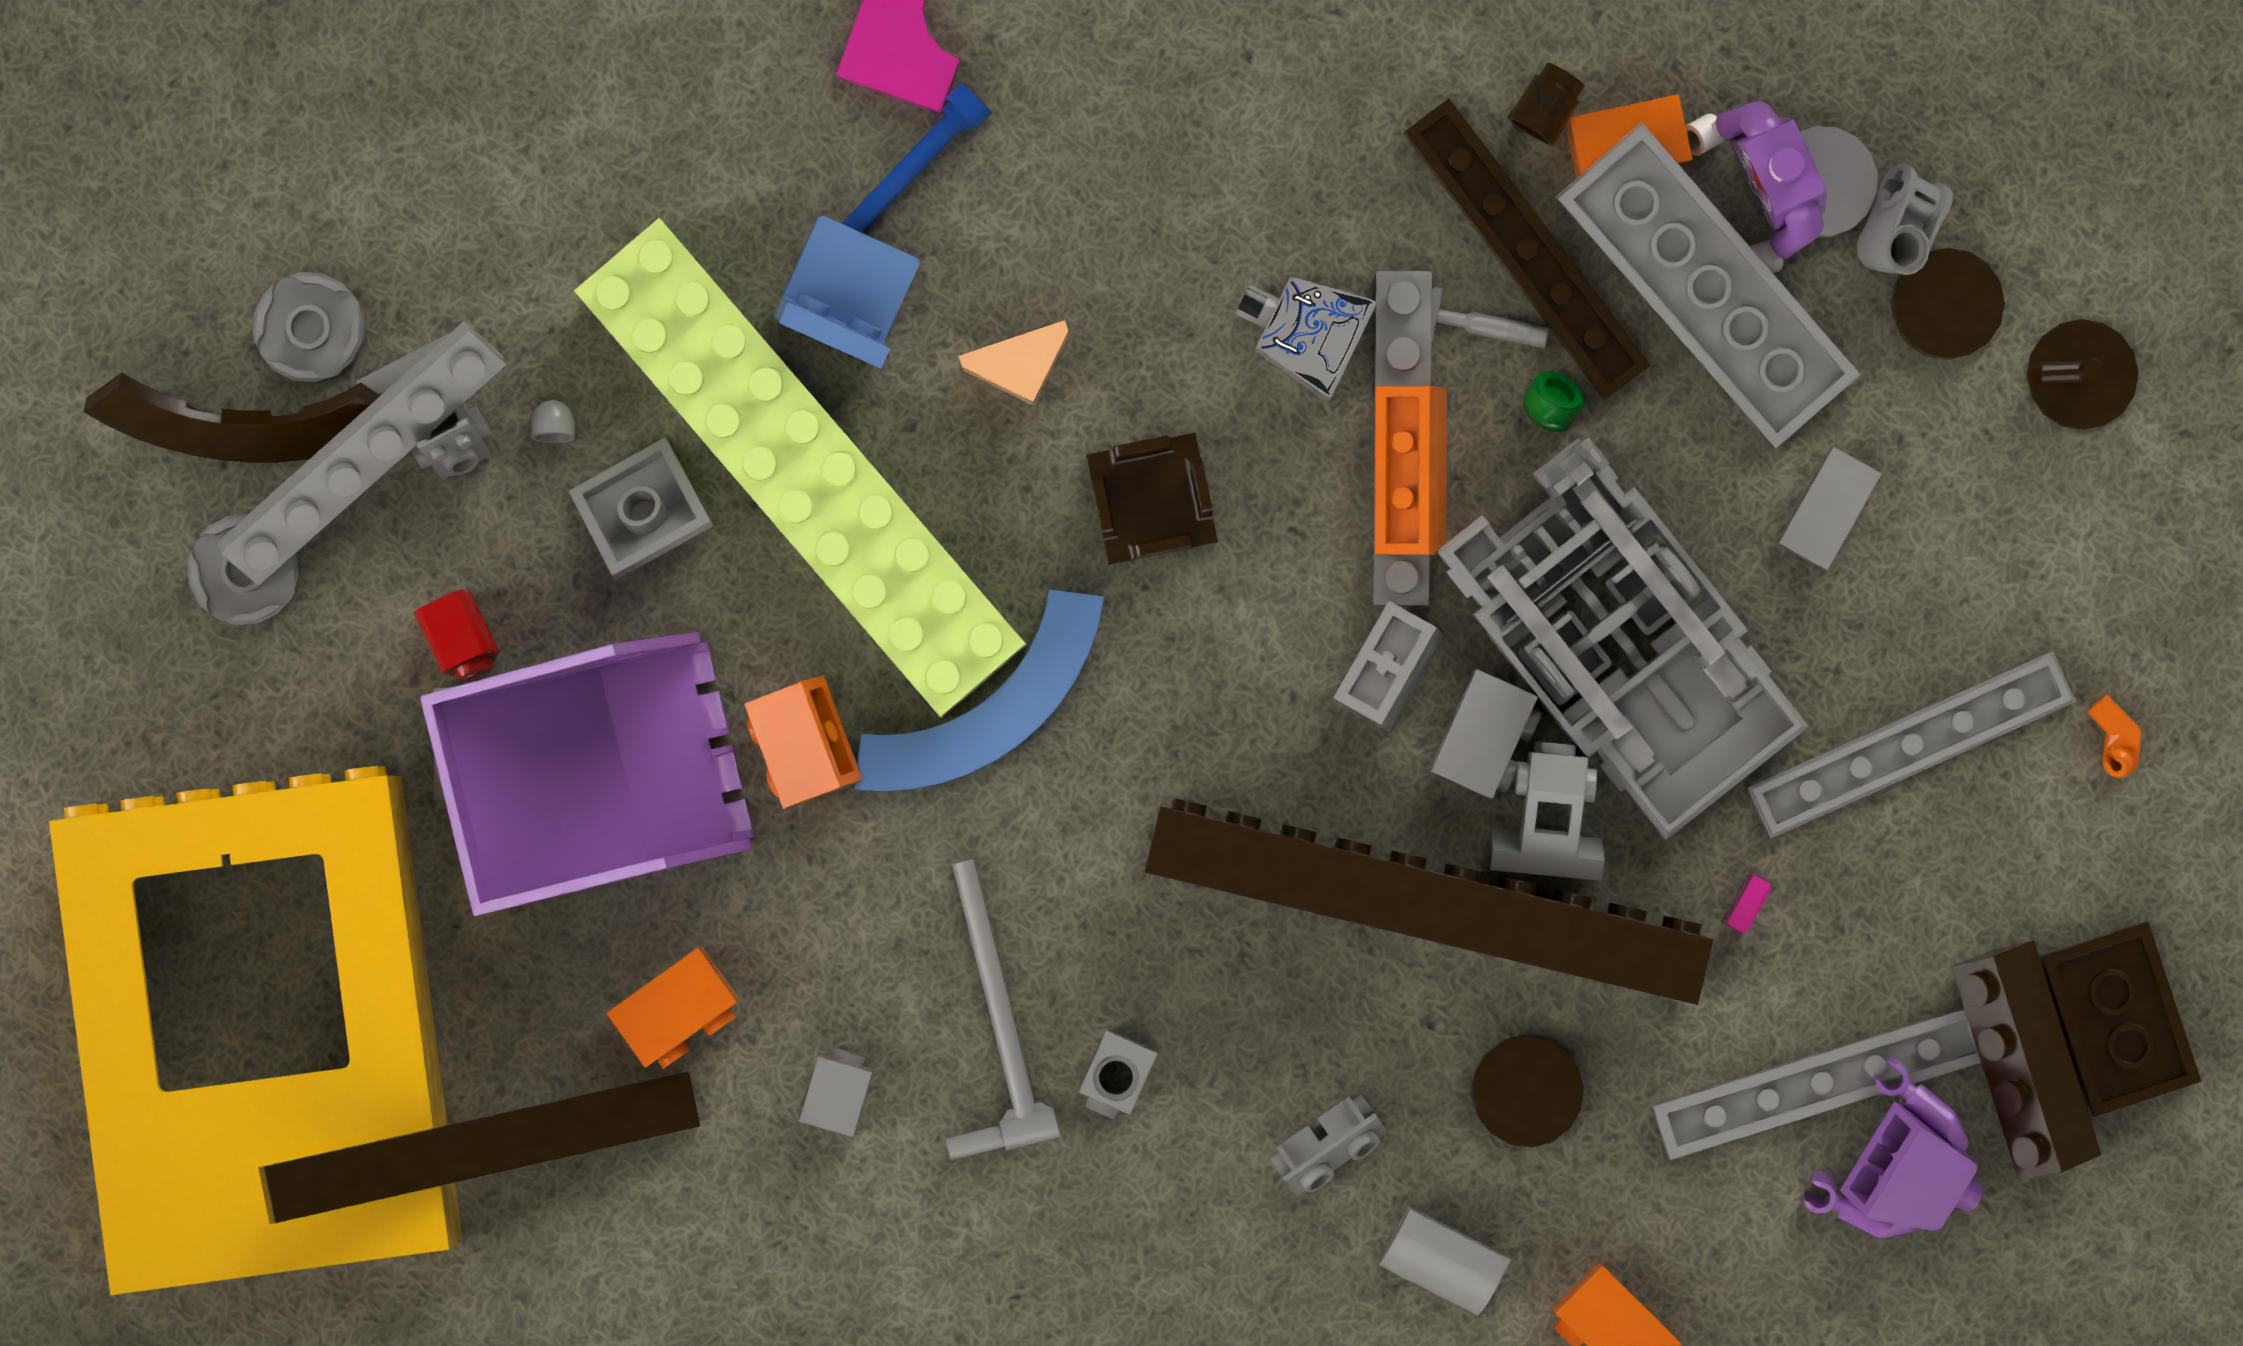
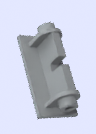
[1270,1094,1388,1196]

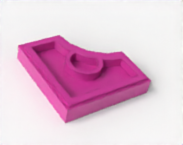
[836,0,960,114]

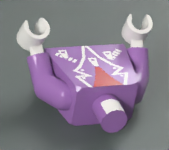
[1685,102,1827,273]

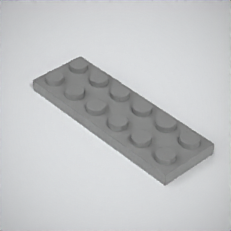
[1556,122,1861,448]

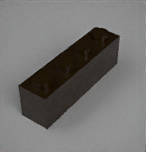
[1951,940,2102,1181]

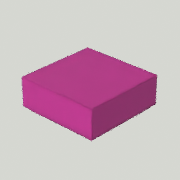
[1721,874,1772,933]

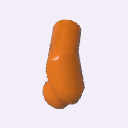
[2086,693,2142,778]

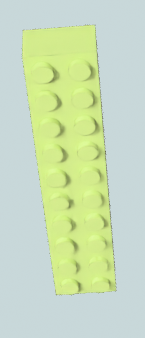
[574,218,1027,718]

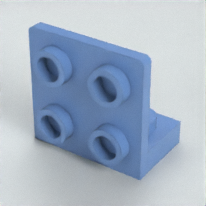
[773,215,920,368]

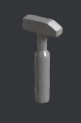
[1431,287,1549,349]

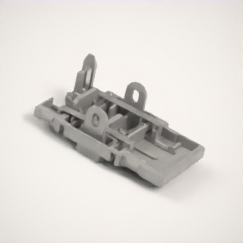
[1436,437,1809,840]

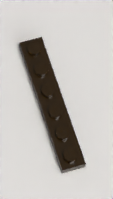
[1403,98,1651,401]

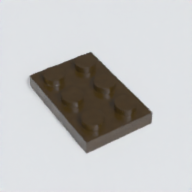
[2039,921,2202,1117]

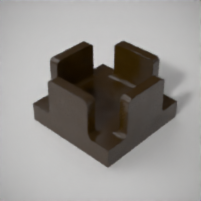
[1086,432,1218,565]

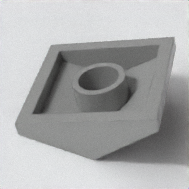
[569,437,713,581]

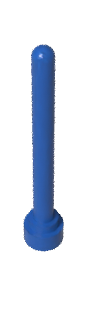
[842,82,992,233]

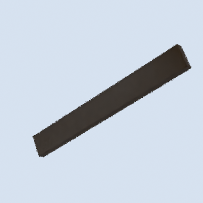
[258,1072,700,1224]

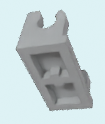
[1333,601,1445,732]

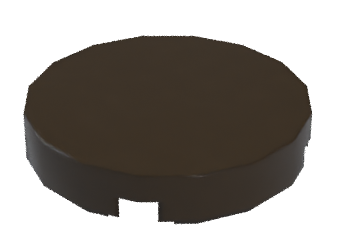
[1891,248,2005,360]
[1471,1035,1584,1147]

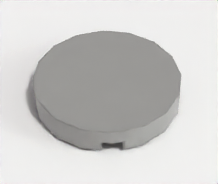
[1800,126,1878,238]
[253,272,366,384]
[187,515,301,626]

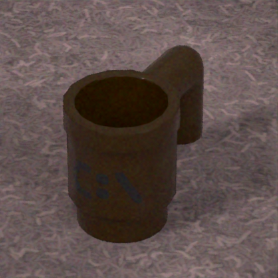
[1507,62,1585,146]

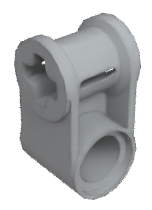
[1857,162,1953,275]

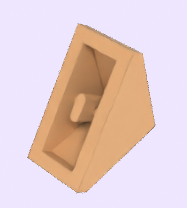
[959,320,1069,405]

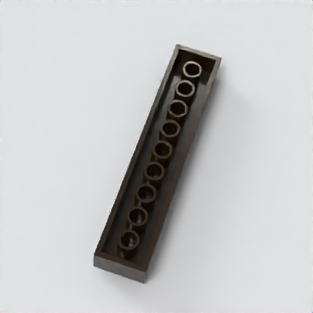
[1144,798,1714,1005]

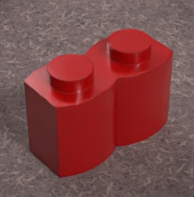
[413,589,500,681]

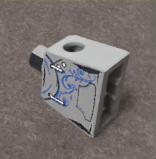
[1235,277,1377,402]

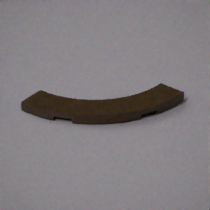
[84,372,381,463]

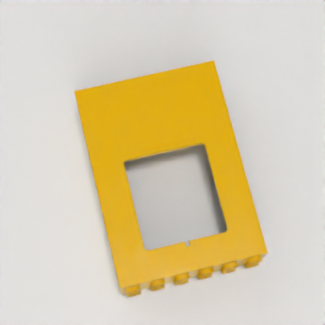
[49,766,463,1295]

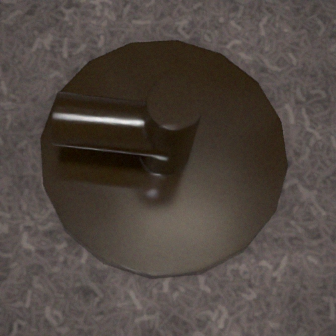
[2026,319,2139,430]

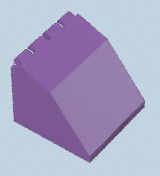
[420,632,755,917]

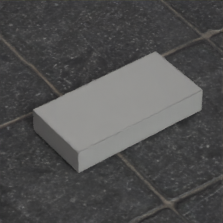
[1777,446,1882,571]

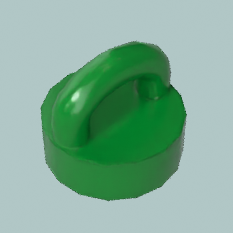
[1522,371,1584,432]

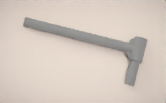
[946,859,1061,1160]

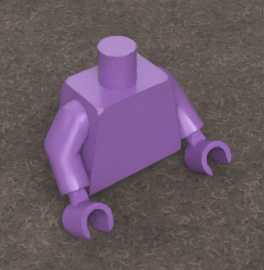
[1804,1058,1983,1238]

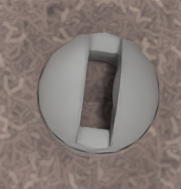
[530,400,575,443]

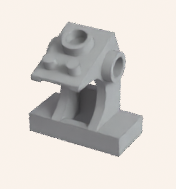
[356,333,493,480]
[1489,742,1605,881]

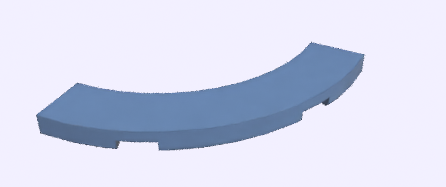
[854,589,1104,791]

